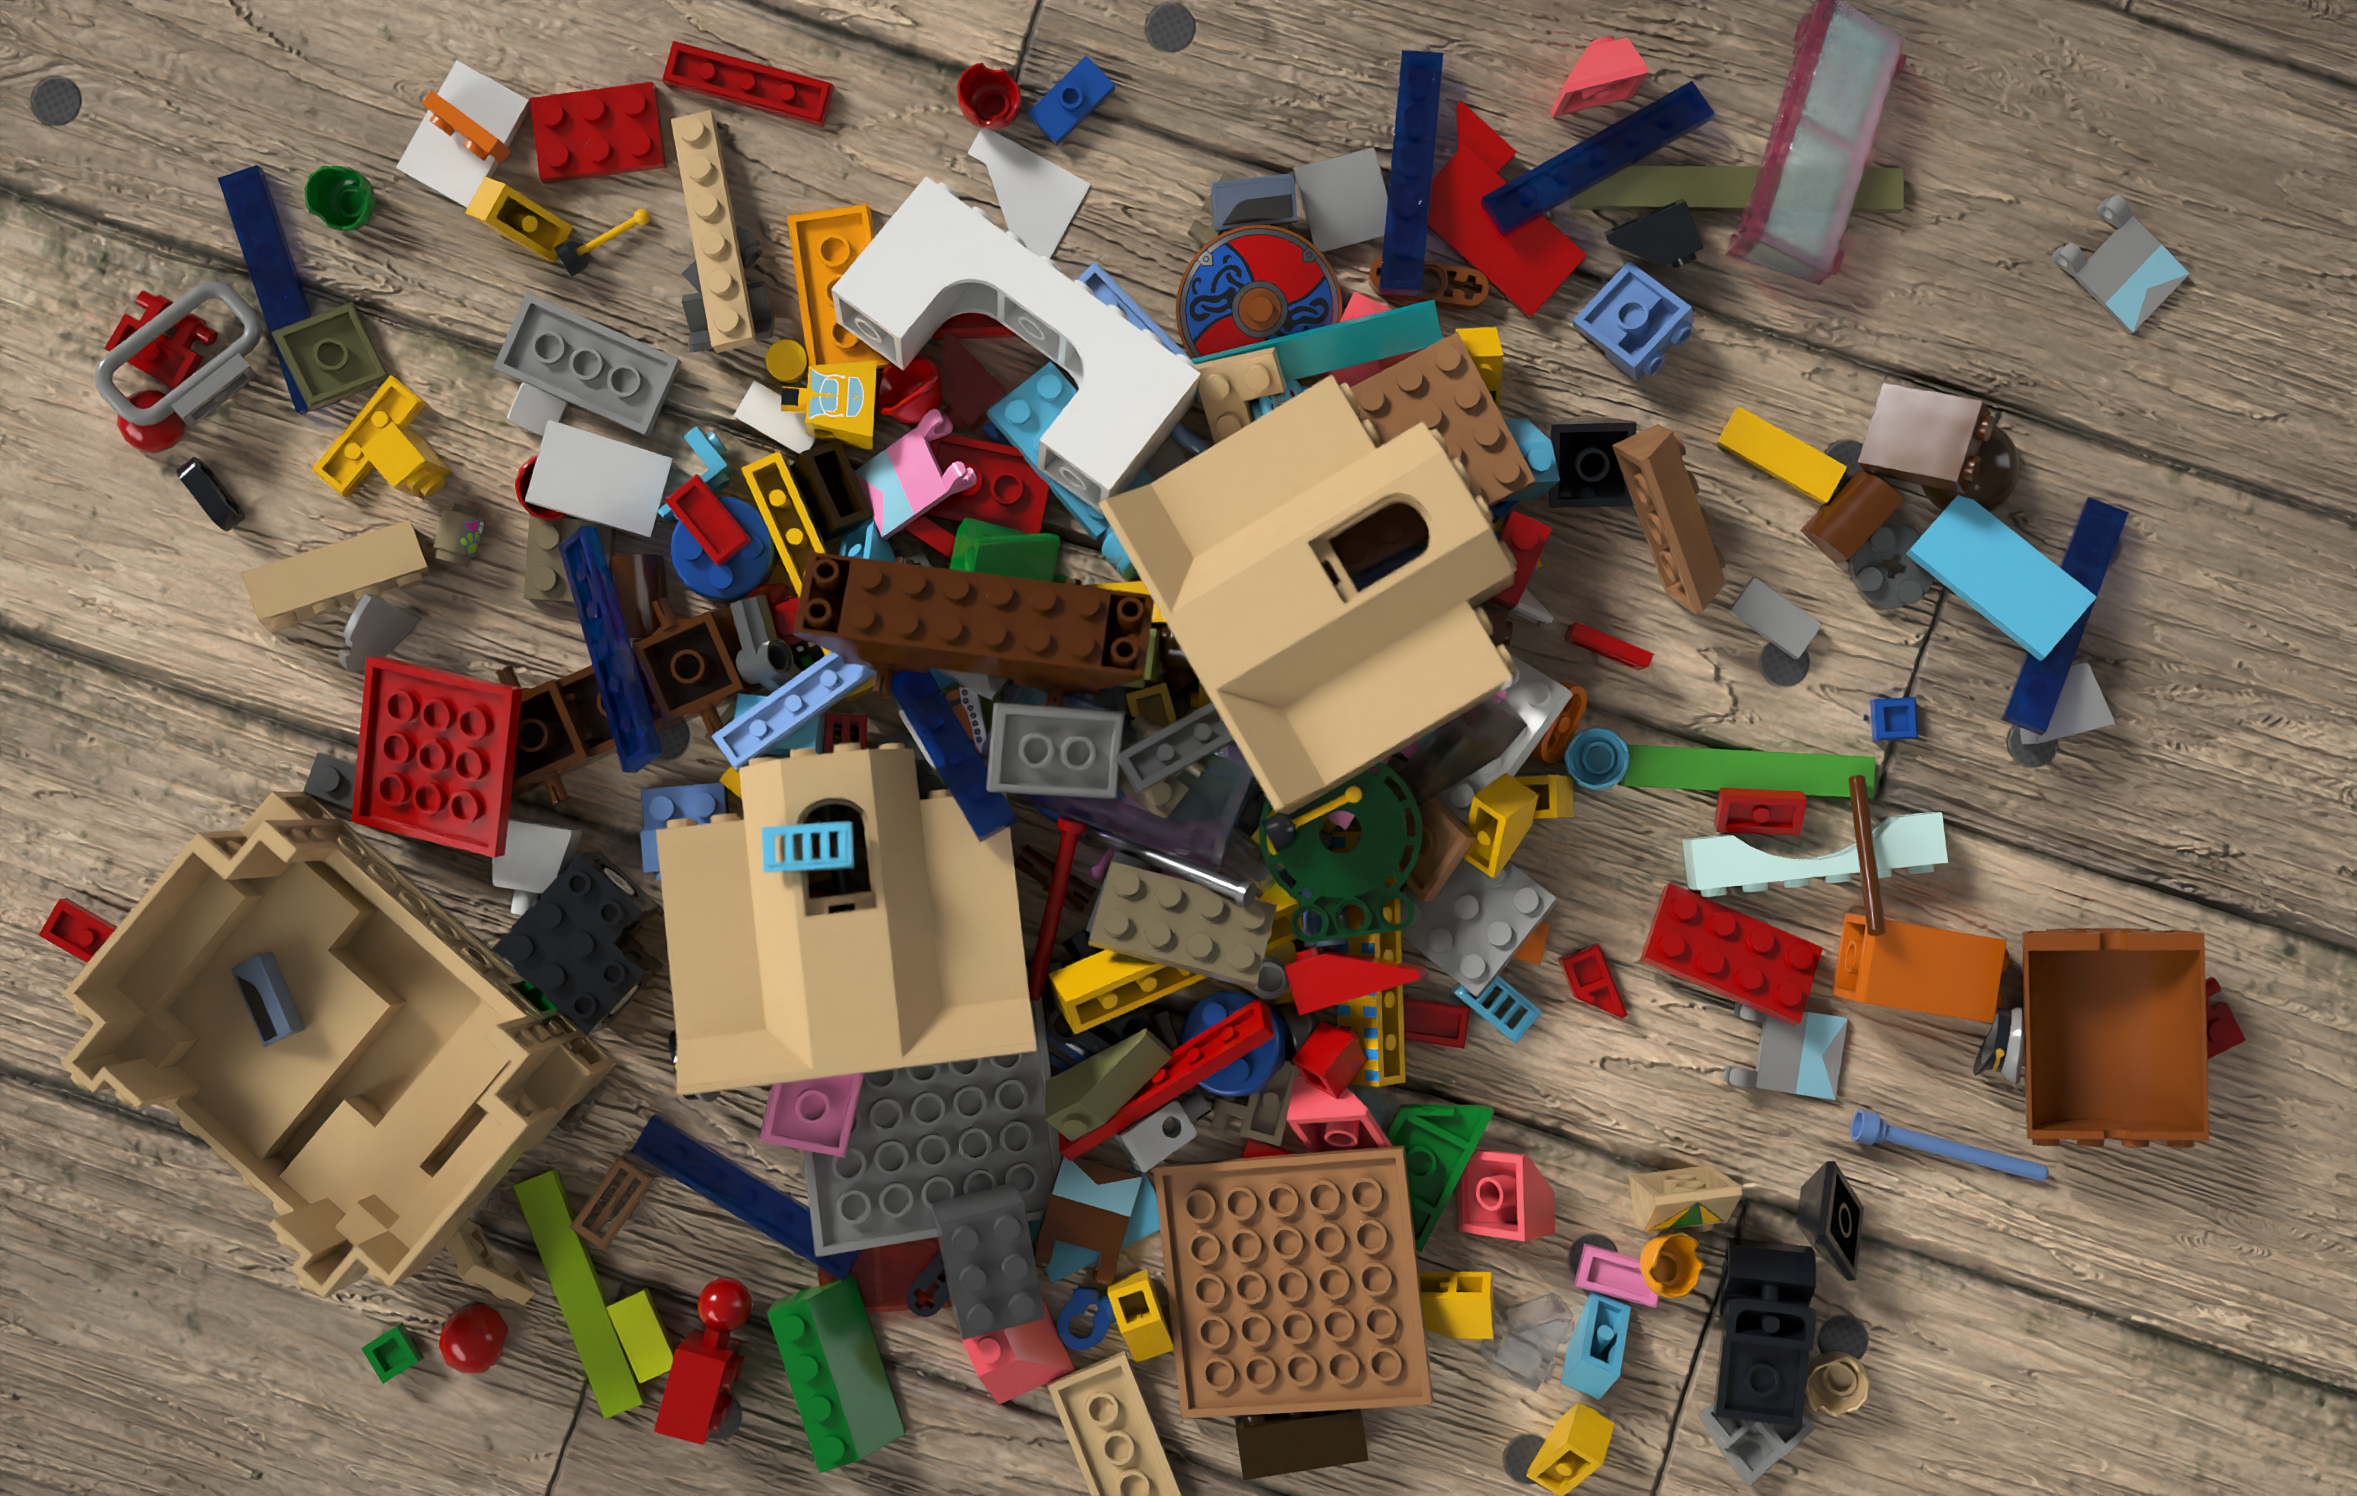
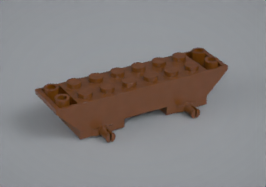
[793,552,1154,707]
[495,597,765,805]

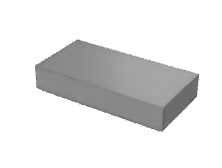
[1727,577,1822,659]

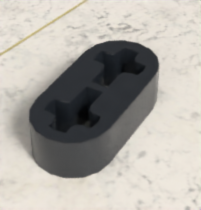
[176,457,245,532]
[906,1249,950,1317]

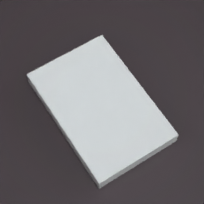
[396,60,531,208]
[525,420,673,539]

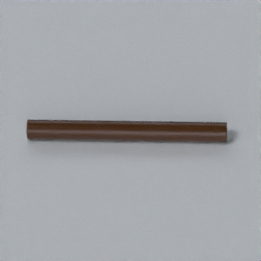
[1848,775,1886,936]

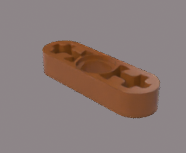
[1368,255,1489,310]

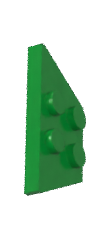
[1385,1104,1494,1252]

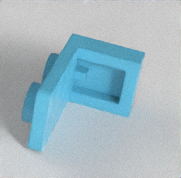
[658,426,735,522]

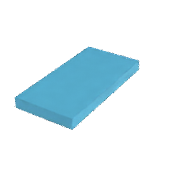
[1906,495,2097,661]

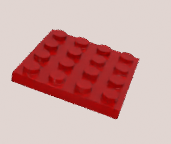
[351,656,523,858]

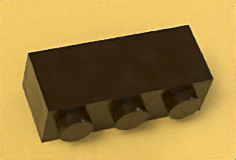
[1235,1409,1369,1480]

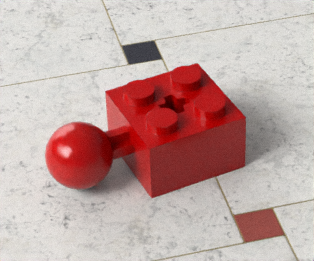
[654,1277,752,1445]

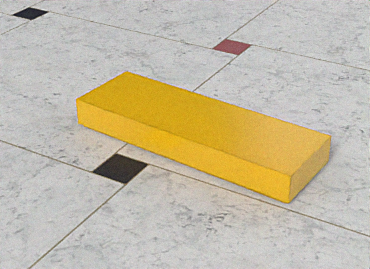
[311,375,427,498]
[1716,406,1847,505]

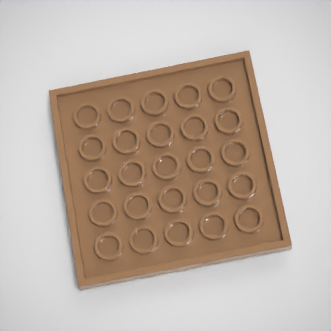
[1154,1146,1433,1419]

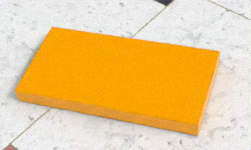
[787,204,892,372]

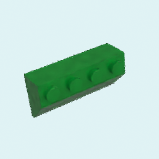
[767,1274,906,1473]

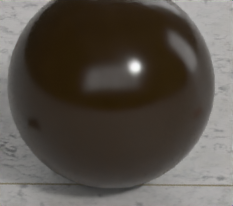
[1921,424,2020,512]

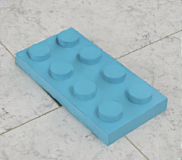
[987,361,1154,541]

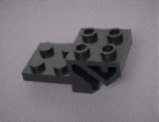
[1714,1237,1816,1427]

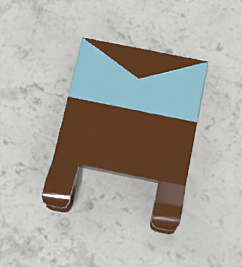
[1032,1155,1143,1286]

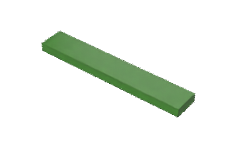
[1622,745,1875,798]

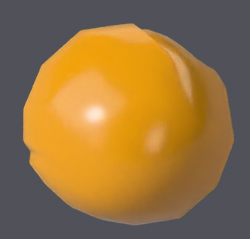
[1640,1232,1704,1299]

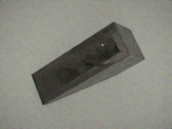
[1398,695,1527,806]

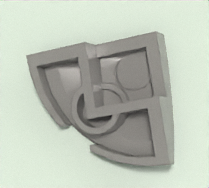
[338,593,421,673]
[1698,1404,1816,1486]

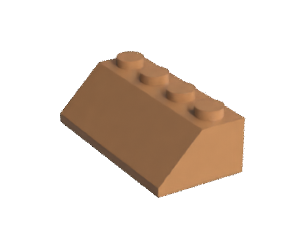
[1612,424,1726,614]

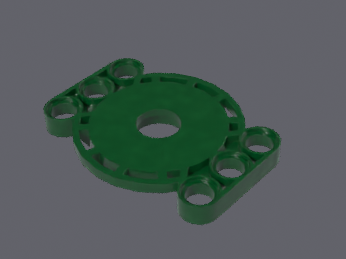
[1259,762,1422,942]

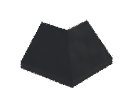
[1548,415,1637,508]
[1796,1161,1864,1281]

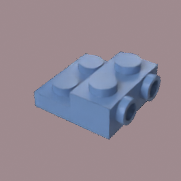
[1572,261,1694,382]
[640,783,729,880]

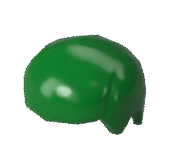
[304,166,377,231]

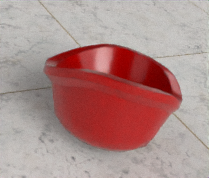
[875,356,944,424]

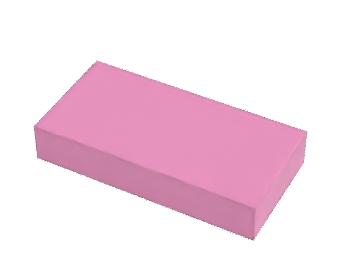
[1574,1243,1660,1308]

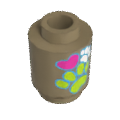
[433,503,486,567]

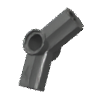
[730,595,803,693]

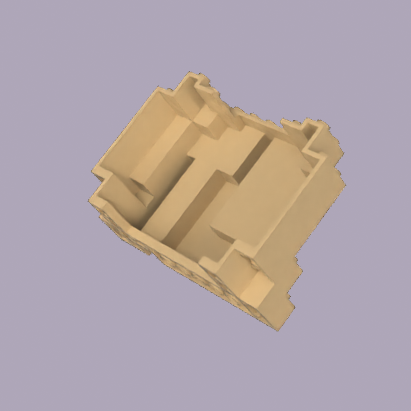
[60,792,617,1299]

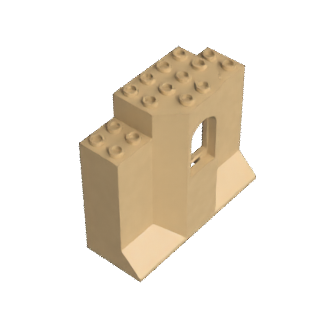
[1098,375,1517,815]
[656,743,1037,1096]

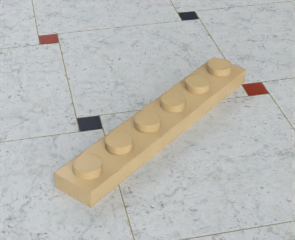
[671,110,757,353]

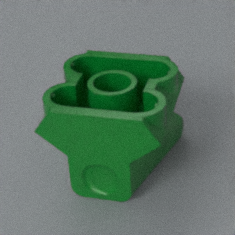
[949,517,1060,582]

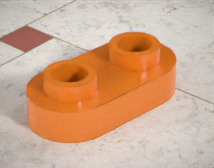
[1531,681,1587,764]

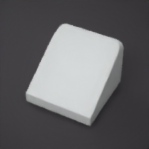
[507,382,569,436]

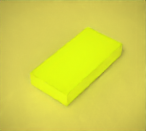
[606,1287,675,1384]

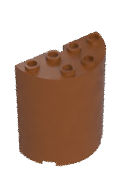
[2022,928,2209,1148]

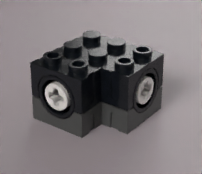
[492,851,664,1035]

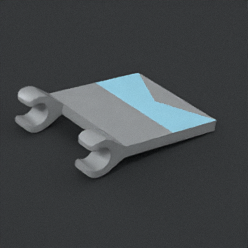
[2051,195,2190,334]
[1723,1002,1848,1100]

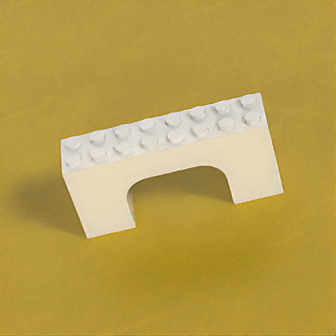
[831,176,1201,517]

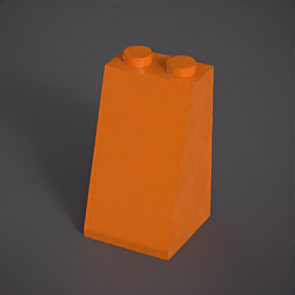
[1832,913,2009,1023]

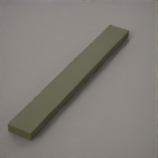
[1570,165,1904,213]

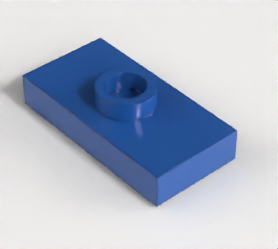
[1027,55,1115,146]

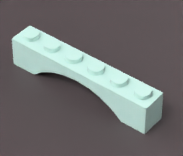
[1682,812,1948,897]

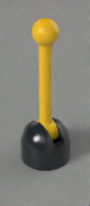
[554,209,650,277]
[1261,786,1362,852]

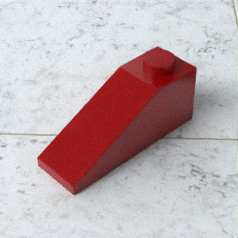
[1284,946,1428,1015]

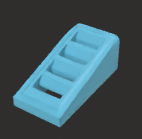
[762,822,854,873]
[1451,976,1542,1043]

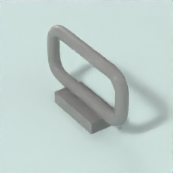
[94,282,262,428]

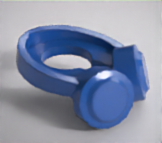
[1057,1286,1117,1350]

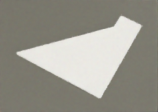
[968,129,1090,258]

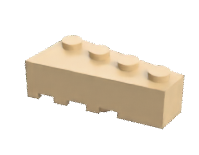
[241,520,431,633]

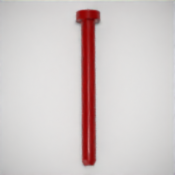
[1028,817,1088,1001]

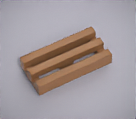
[570,1156,655,1251]

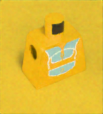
[781,360,877,450]

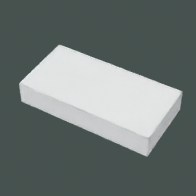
[734,380,819,455]

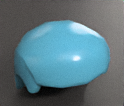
[1564,727,1630,791]

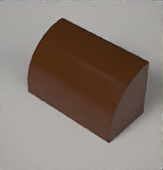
[1800,470,1905,564]
[611,554,668,643]

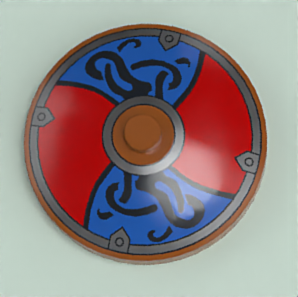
[1176,225,1342,383]

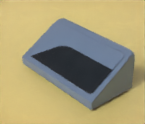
[1210,173,1298,232]
[231,952,305,1047]

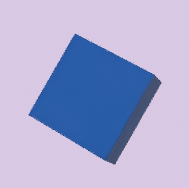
[1870,697,1918,741]

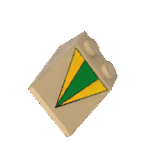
[1629,1165,1742,1237]

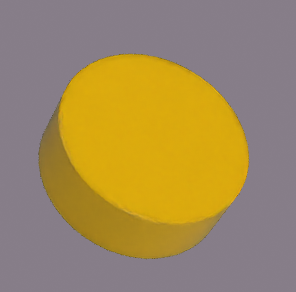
[765,339,809,383]

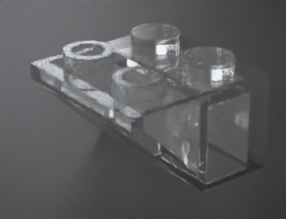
[1479,1292,1575,1392]

